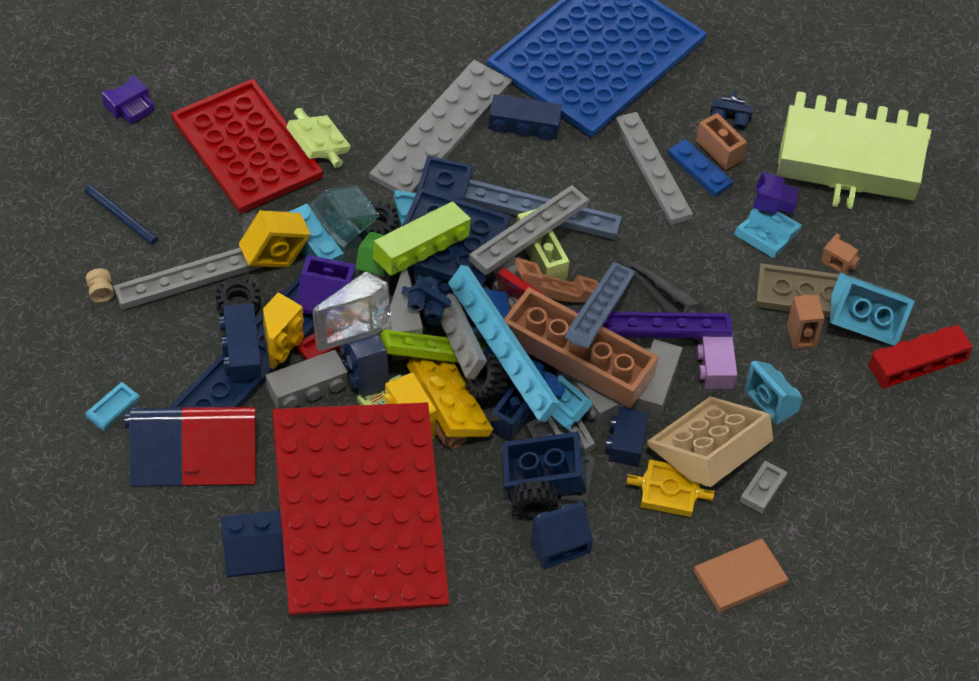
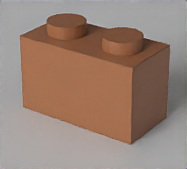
[696,113,747,170]
[787,295,825,349]

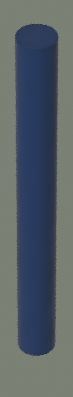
[84,184,158,245]

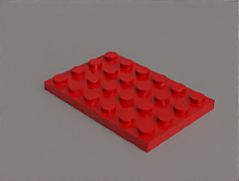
[171,79,323,214]

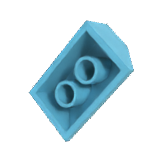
[830,272,915,346]

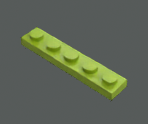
[380,329,490,363]

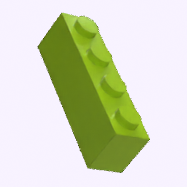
[373,201,471,276]

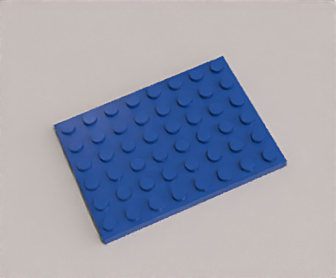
[487,0,707,138]

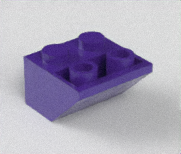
[296,255,356,321]

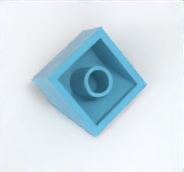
[744,361,802,425]

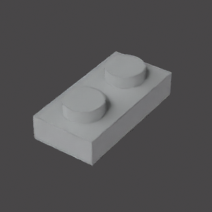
[740,461,787,514]

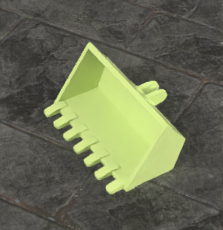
[777,92,931,209]

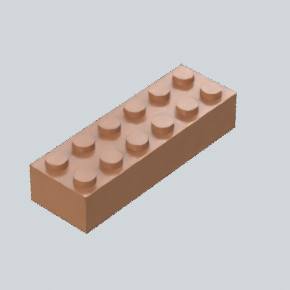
[504,287,659,408]

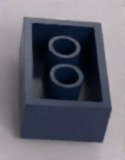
[502,431,587,502]

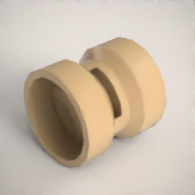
[86,268,114,303]

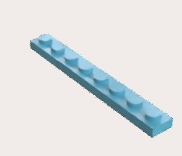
[448,265,560,422]

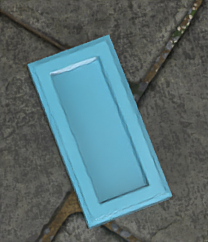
[86,382,140,431]

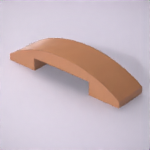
[515,258,599,302]

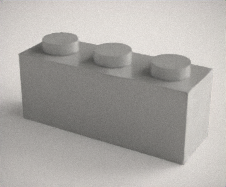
[631,339,682,419]
[265,350,348,409]

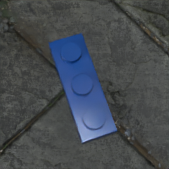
[668,139,733,198]

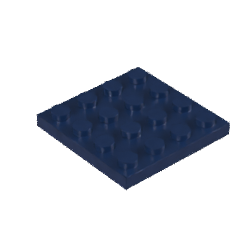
[402,187,511,288]

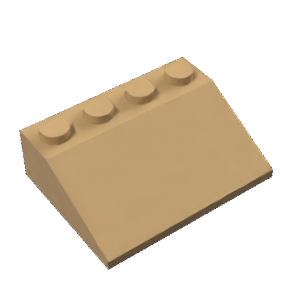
[647,396,773,487]

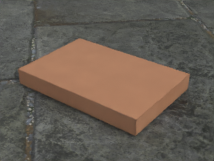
[693,538,789,612]

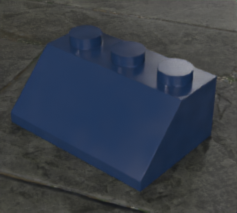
[221,510,285,578]

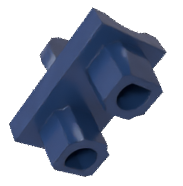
[710,90,754,130]
[401,276,451,321]

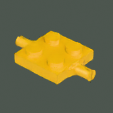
[626,460,715,517]

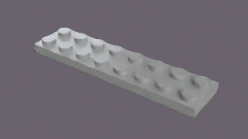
[369,60,512,193]

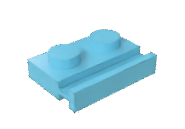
[551,375,593,431]

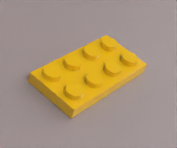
[407,358,493,437]

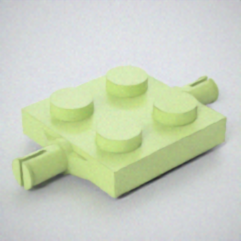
[286,108,351,168]

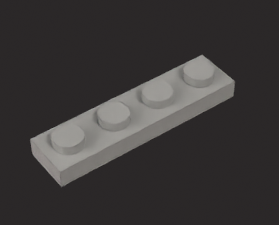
[439,294,487,380]

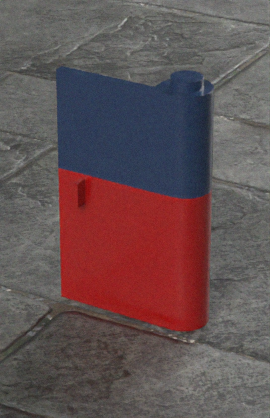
[125,407,255,486]

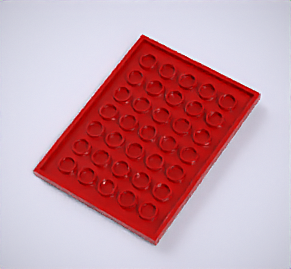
[272,402,449,616]

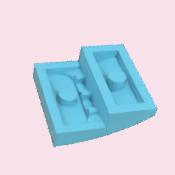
[734,208,802,258]

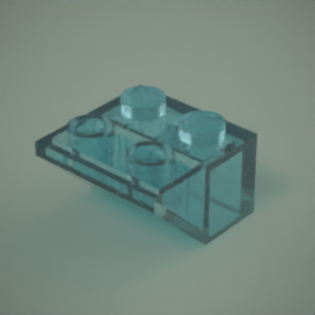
[309,185,379,248]

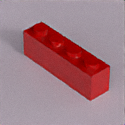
[868,324,973,389]

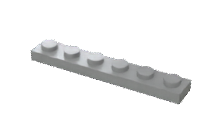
[615,112,693,225]
[468,185,589,275]
[113,248,262,310]

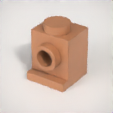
[821,233,861,274]

